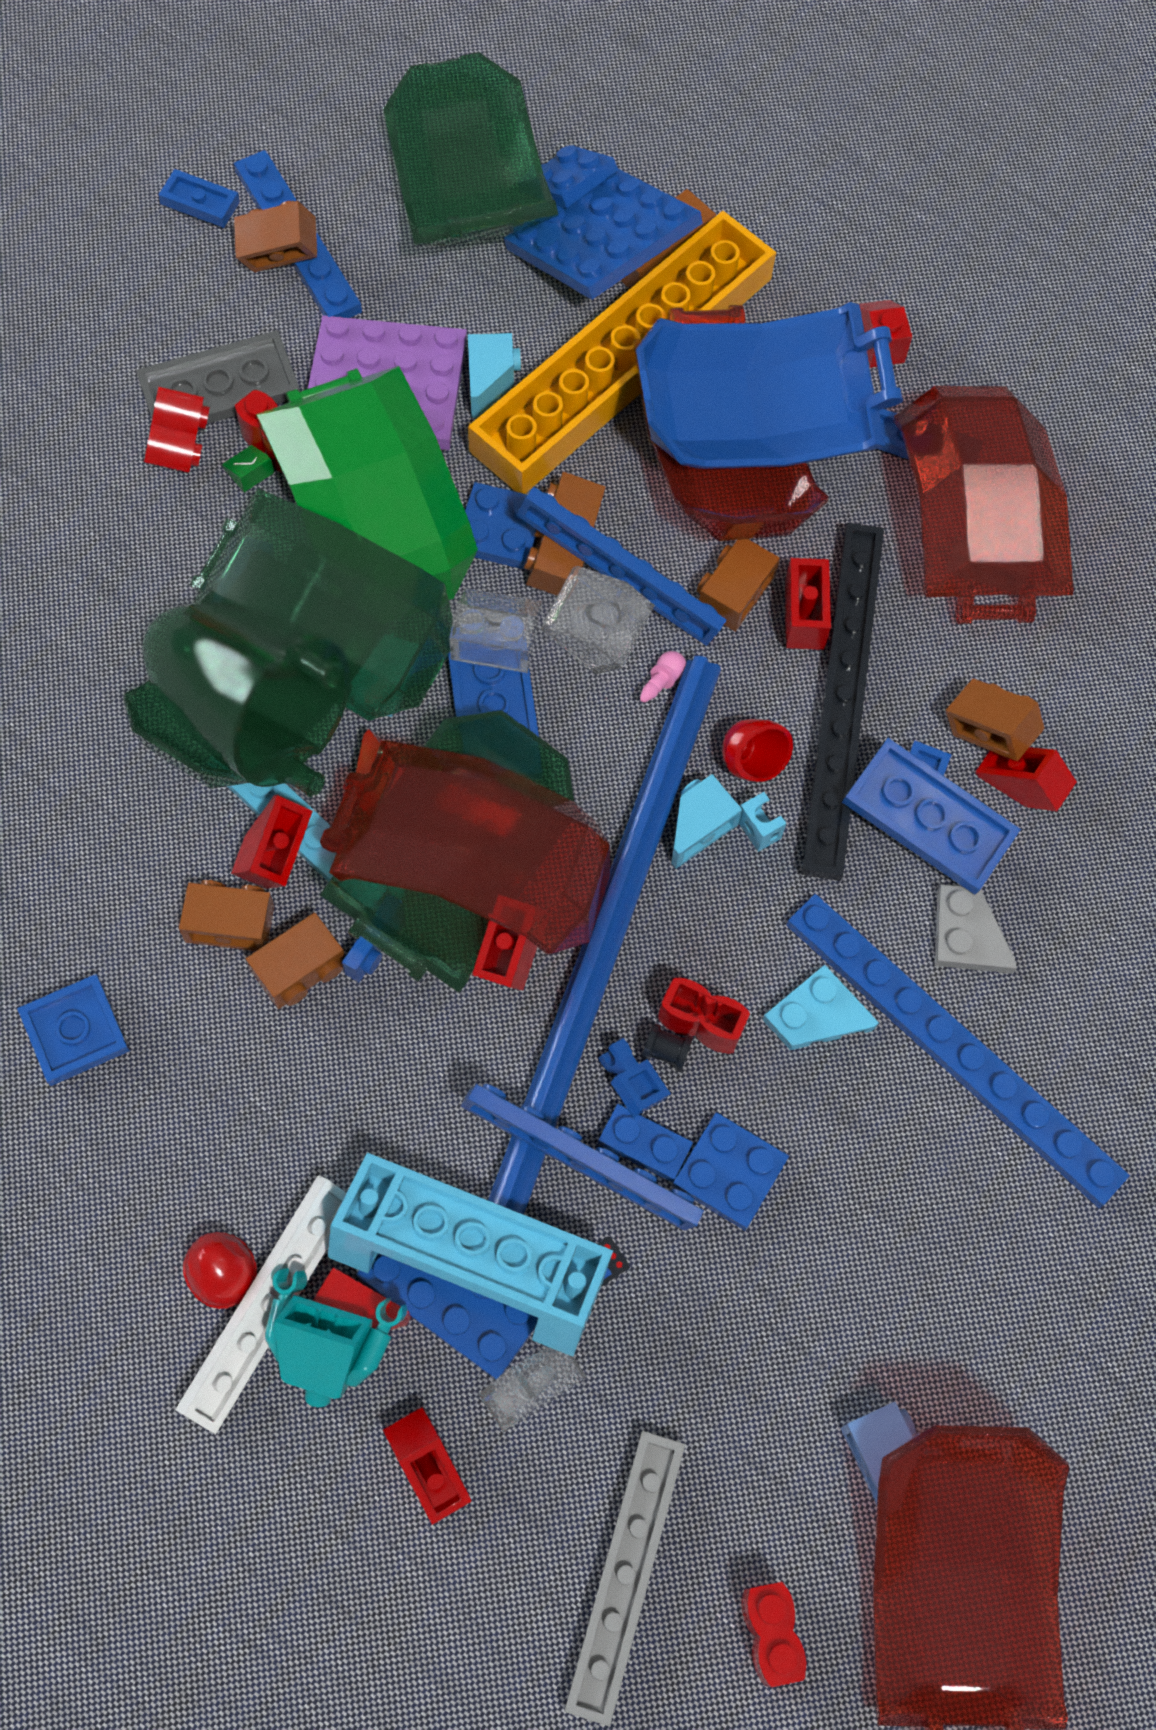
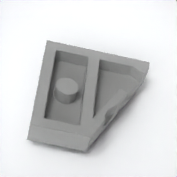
[935,884,1016,974]

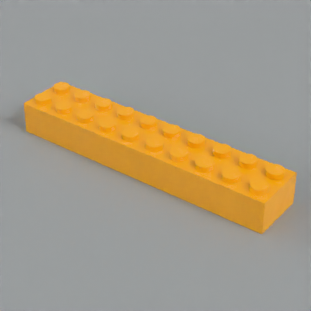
[468,210,776,494]

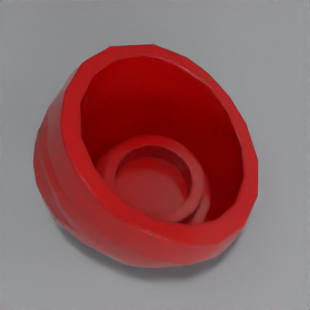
[722,719,793,782]
[183,1232,257,1309]

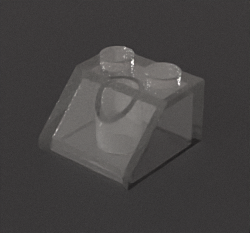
[541,566,655,675]
[449,588,542,673]

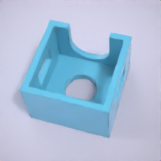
[739,792,786,852]

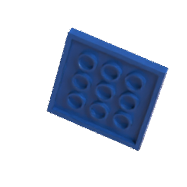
[504,169,703,300]

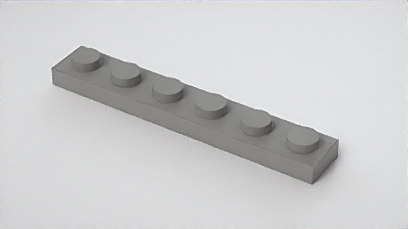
[564,1431,686,1727]

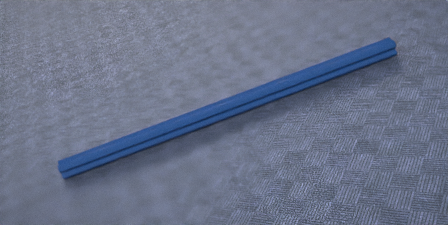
[488,656,721,1215]

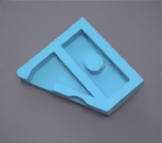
[763,965,879,1050]

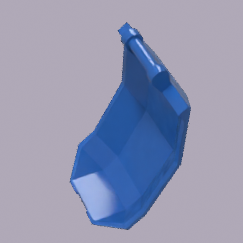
[636,302,903,469]

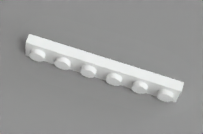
[175,1176,346,1434]

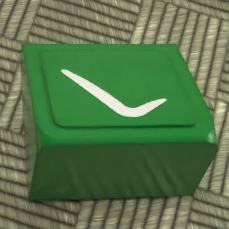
[221,445,274,492]

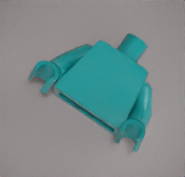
[265,1268,408,1407]

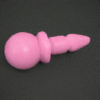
[640,651,687,702]

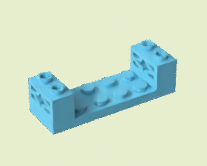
[328,1153,613,1357]

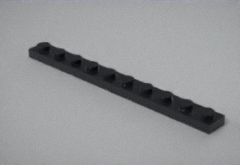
[801,522,884,881]

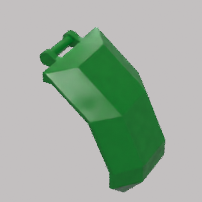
[256,366,478,625]

